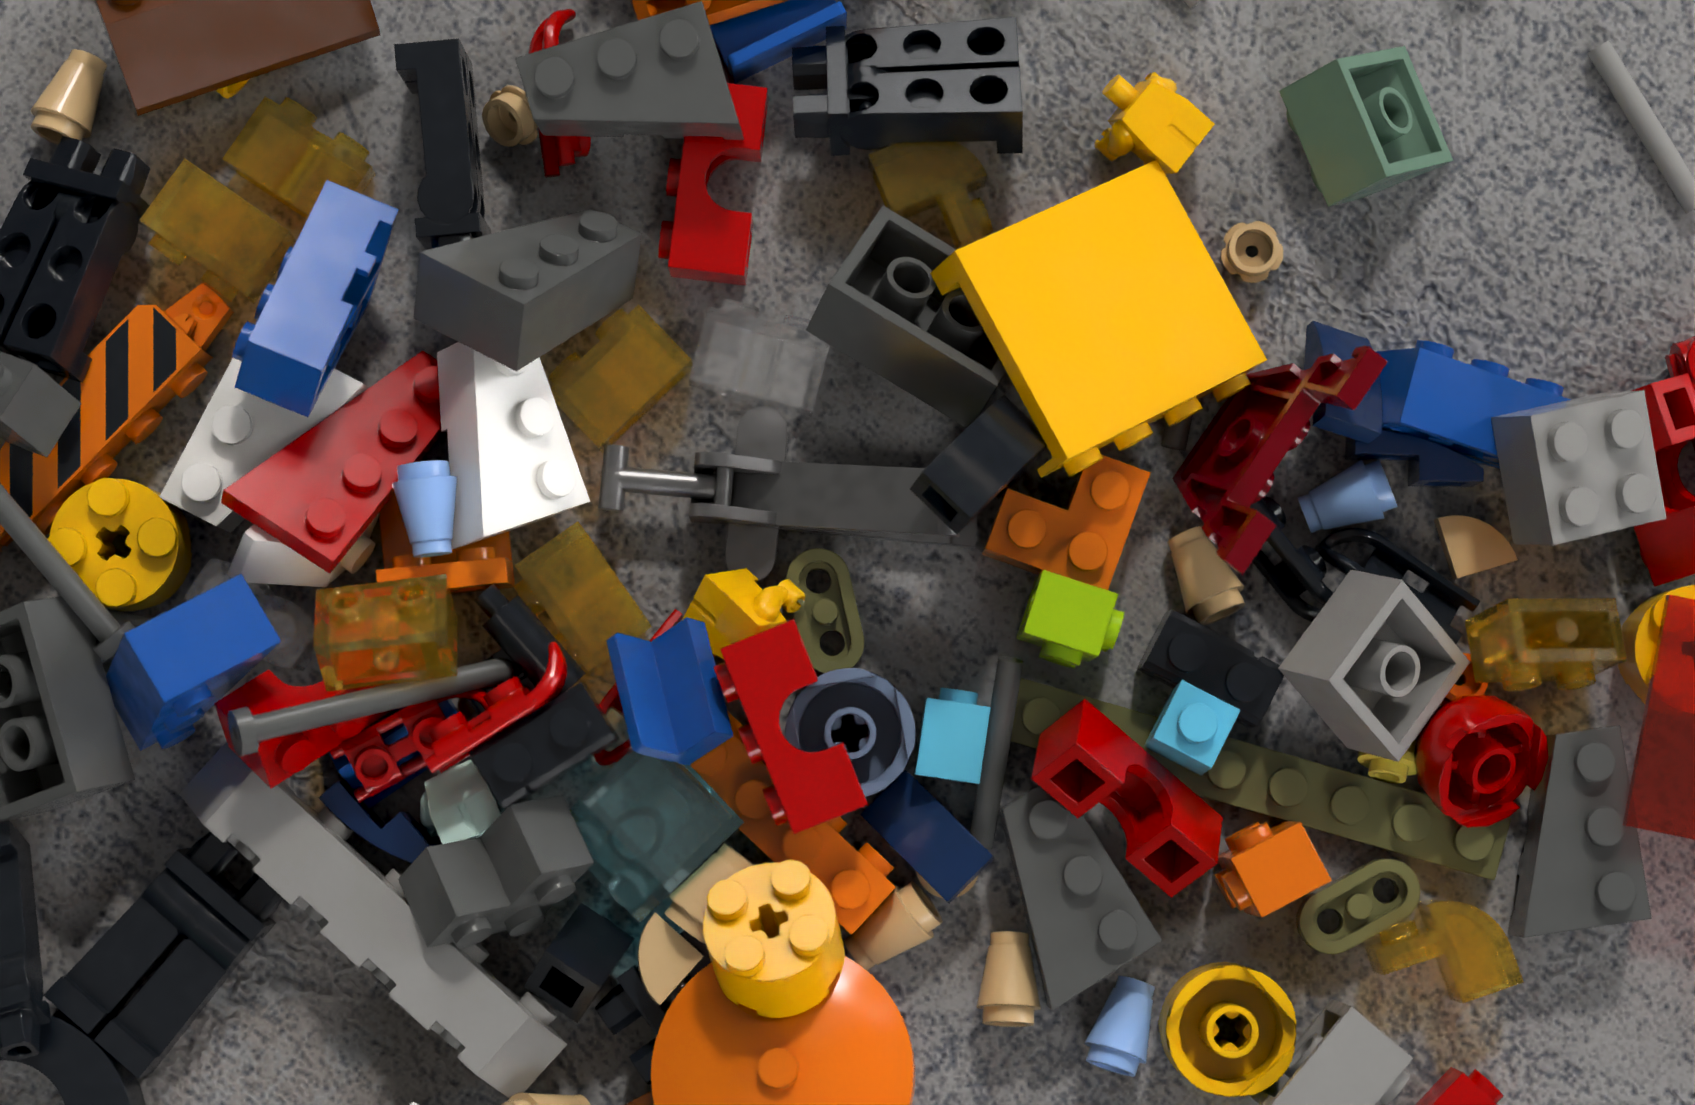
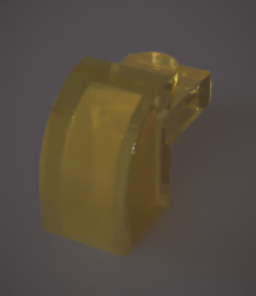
[868,142,993,250]
[1365,899,1524,1004]

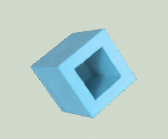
[1144,680,1241,776]
[914,688,991,784]

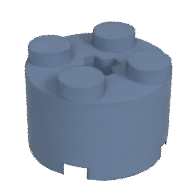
[785,668,915,797]

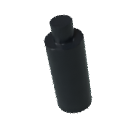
[474,583,586,697]

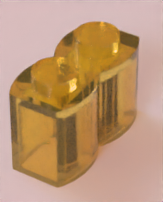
[222,97,376,220]

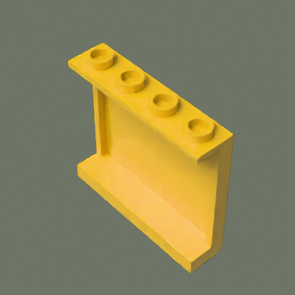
[930,160,1267,478]

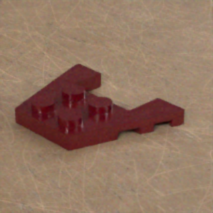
[1172,346,1388,574]

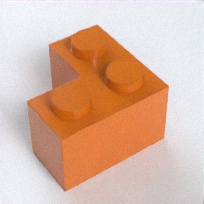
[982,455,1151,590]

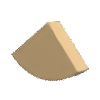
[1434,515,1518,580]
[638,912,703,1006]

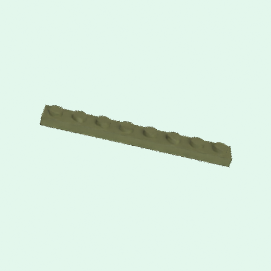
[1011,678,1511,881]

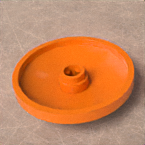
[651,956,915,1105]

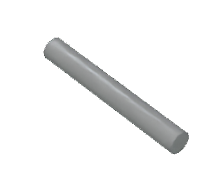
[1587,41,1695,214]

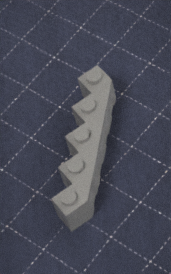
[179,742,567,1098]

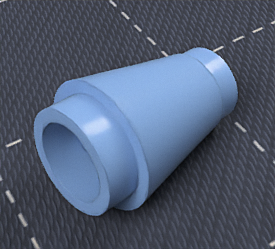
[1298,459,1397,533]
[392,460,457,558]
[1084,976,1155,1077]

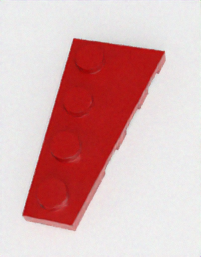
[221,350,443,574]

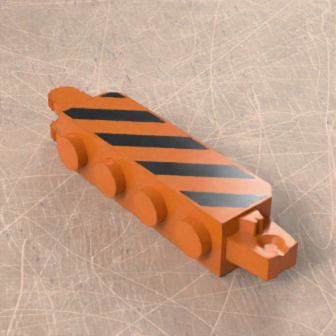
[0,283,234,552]

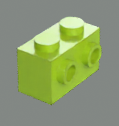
[1016,570,1124,669]

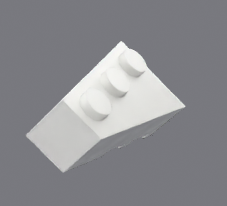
[437,342,590,550]
[160,358,368,533]

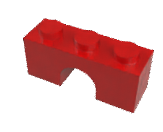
[658,83,769,286]
[1632,373,1695,587]
[214,602,428,789]
[713,619,868,834]
[1031,698,1223,898]

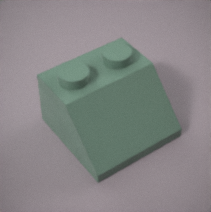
[1279,46,1454,207]

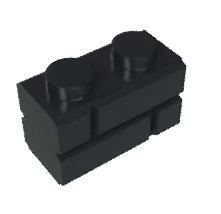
[1137,609,1284,728]
[468,682,620,809]

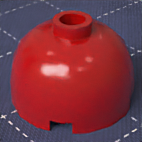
[1414,695,1548,828]

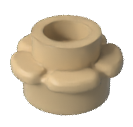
[482,85,538,147]
[1221,221,1283,283]

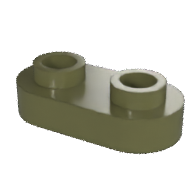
[786,548,864,674]
[1296,858,1420,954]

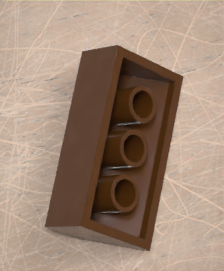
[95,0,380,116]

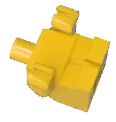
[1094,72,1215,174]
[682,568,806,659]

